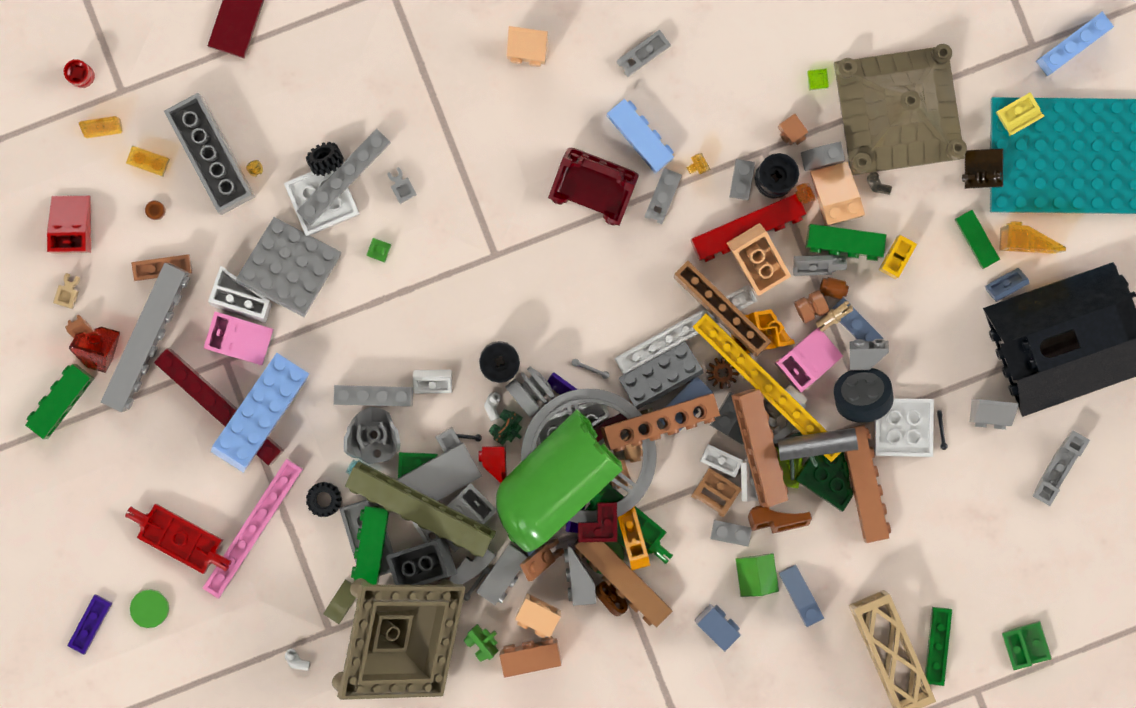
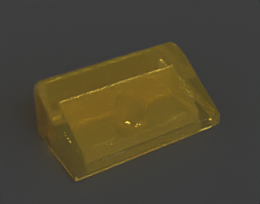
[79,116,123,138]

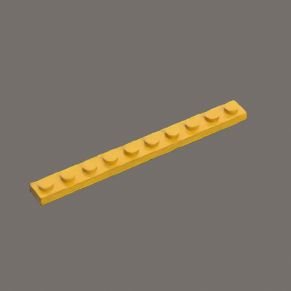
[693,313,841,462]

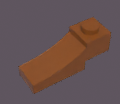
[748,506,812,534]

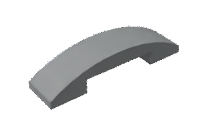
[1033,430,1090,506]

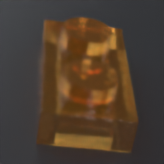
[795,183,816,204]

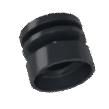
[754,153,799,199]
[479,341,520,383]

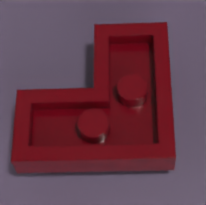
[578,502,617,542]

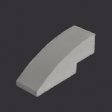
[449,548,497,584]

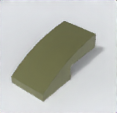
[323,579,356,624]

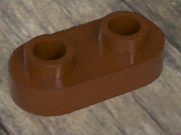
[595,581,628,616]

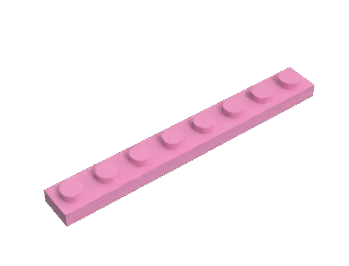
[203,459,303,599]

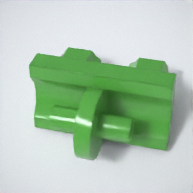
[464,624,499,662]

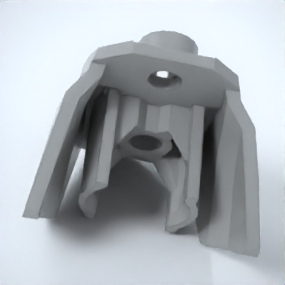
[344,407,400,464]

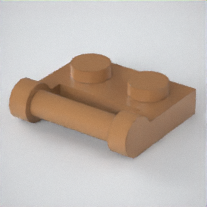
[691,468,742,517]

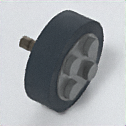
[834,368,894,423]

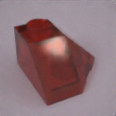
[69,327,120,373]

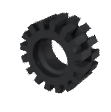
[306,142,344,176]
[306,482,342,517]

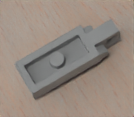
[793,255,847,276]

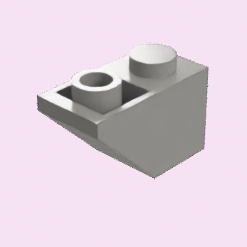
[850,339,889,370]

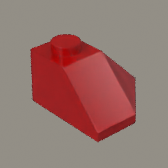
[478,446,507,483]

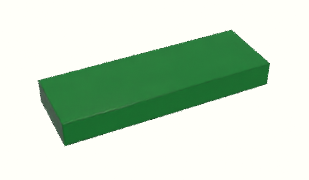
[954,210,1000,269]

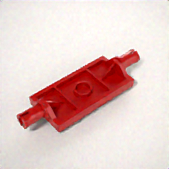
[125,504,232,574]

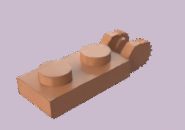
[520,538,564,581]

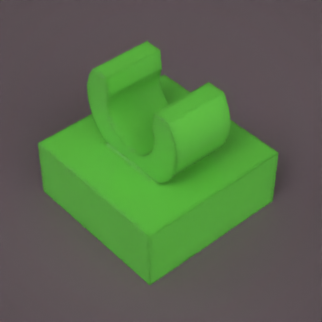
[366,238,391,263]

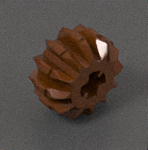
[706,357,739,389]

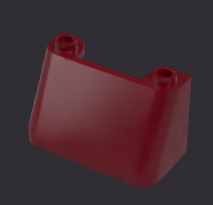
[548,148,639,226]

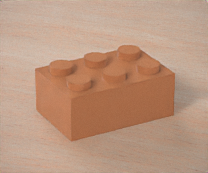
[499,636,562,678]

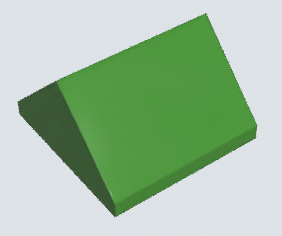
[735,553,779,597]

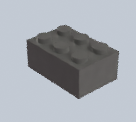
[386,538,457,585]

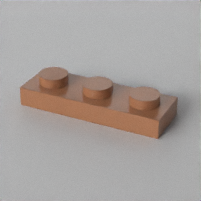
[131,254,192,281]

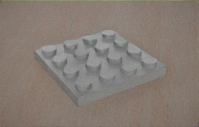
[236,217,341,317]

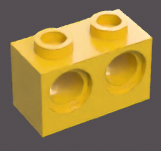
[878,235,917,279]

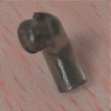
[867,172,892,195]

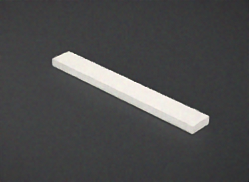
[614,285,757,375]

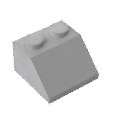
[970,399,1018,430]

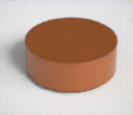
[145,201,165,220]

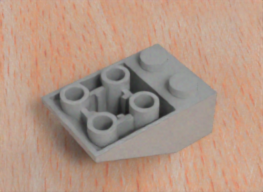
[447,483,497,552]
[564,544,596,606]

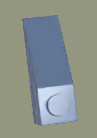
[779,565,824,627]

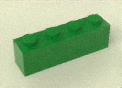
[805,224,887,261]
[25,364,95,439]
[351,505,389,585]

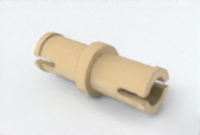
[816,301,853,332]

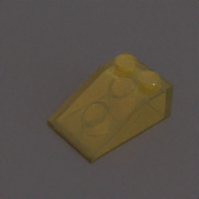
[999,221,1066,254]

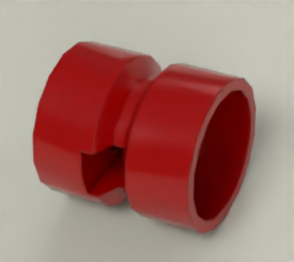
[64,59,95,88]

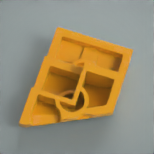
[731,309,795,354]

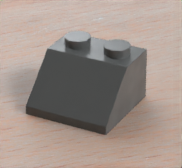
[710,392,744,445]

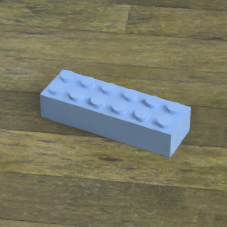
[211,353,309,473]

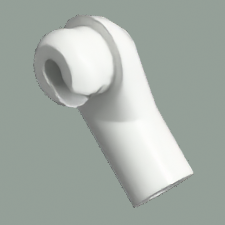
[484,392,501,422]
[285,649,310,671]

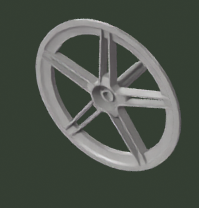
[521,389,656,523]

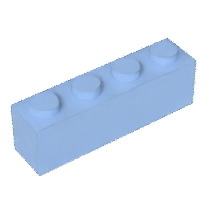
[1036,11,1114,76]
[607,99,674,174]

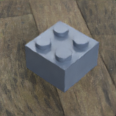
[695,604,741,652]

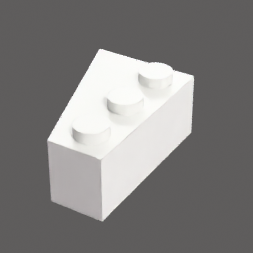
[208,266,272,323]

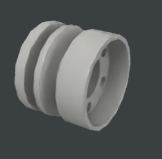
[505,366,556,417]

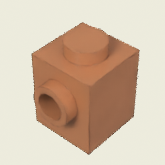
[778,114,808,145]

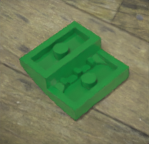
[1002,621,1052,670]

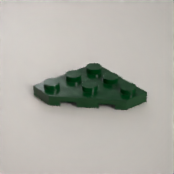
[795,452,853,512]

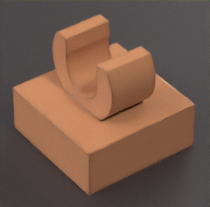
[65,315,93,341]

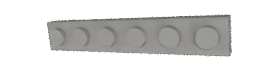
[296,129,391,225]

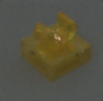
[686,153,711,174]

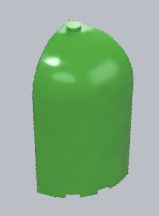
[496,409,623,552]

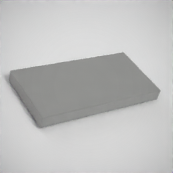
[396,442,482,501]
[339,500,393,576]

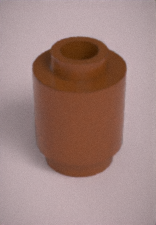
[819,277,849,300]

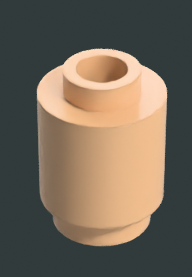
[623,436,643,463]

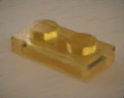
[126,145,170,177]

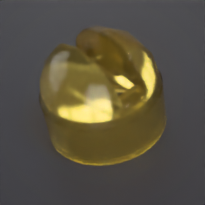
[246,160,263,177]

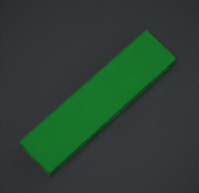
[925,607,952,686]

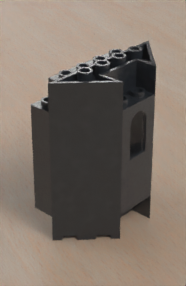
[983,262,1136,417]

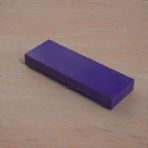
[67,594,112,655]

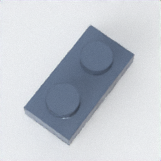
[985,268,1030,302]

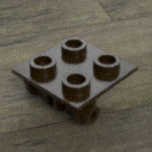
[962,148,1003,189]

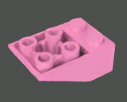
[204,311,274,365]
[775,327,843,393]

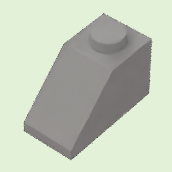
[801,142,845,171]

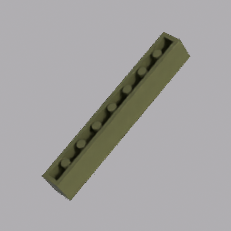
[345,461,496,558]

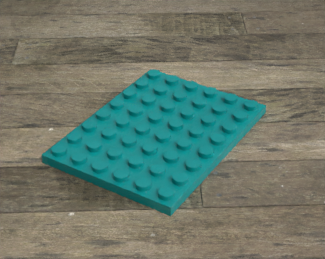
[990,97,1136,214]

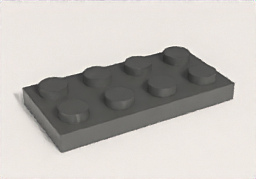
[619,341,704,409]

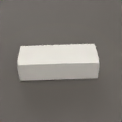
[413,369,452,394]

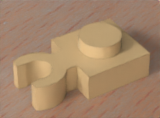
[53,273,80,309]

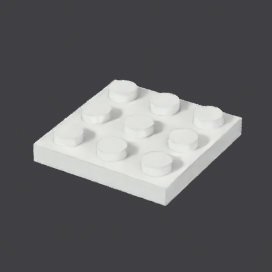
[284,167,360,236]
[874,398,934,457]

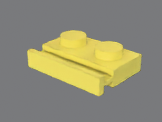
[996,92,1044,136]

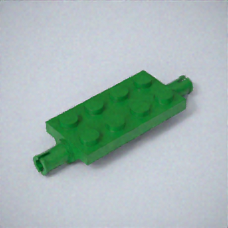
[585,484,673,564]

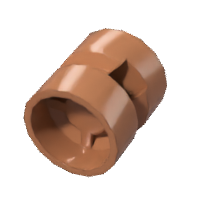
[794,290,829,324]

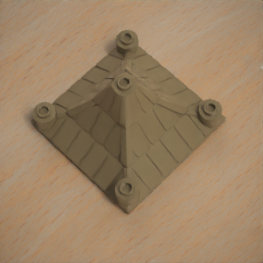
[834,44,967,175]
[332,578,466,700]

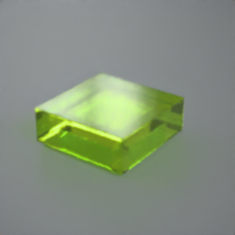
[807,68,829,91]

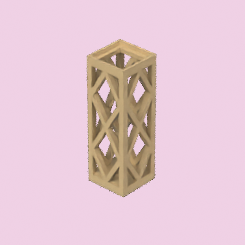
[849,590,936,708]

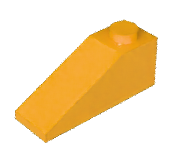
[618,506,650,570]

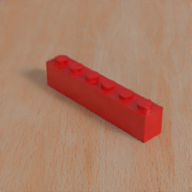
[690,193,806,262]

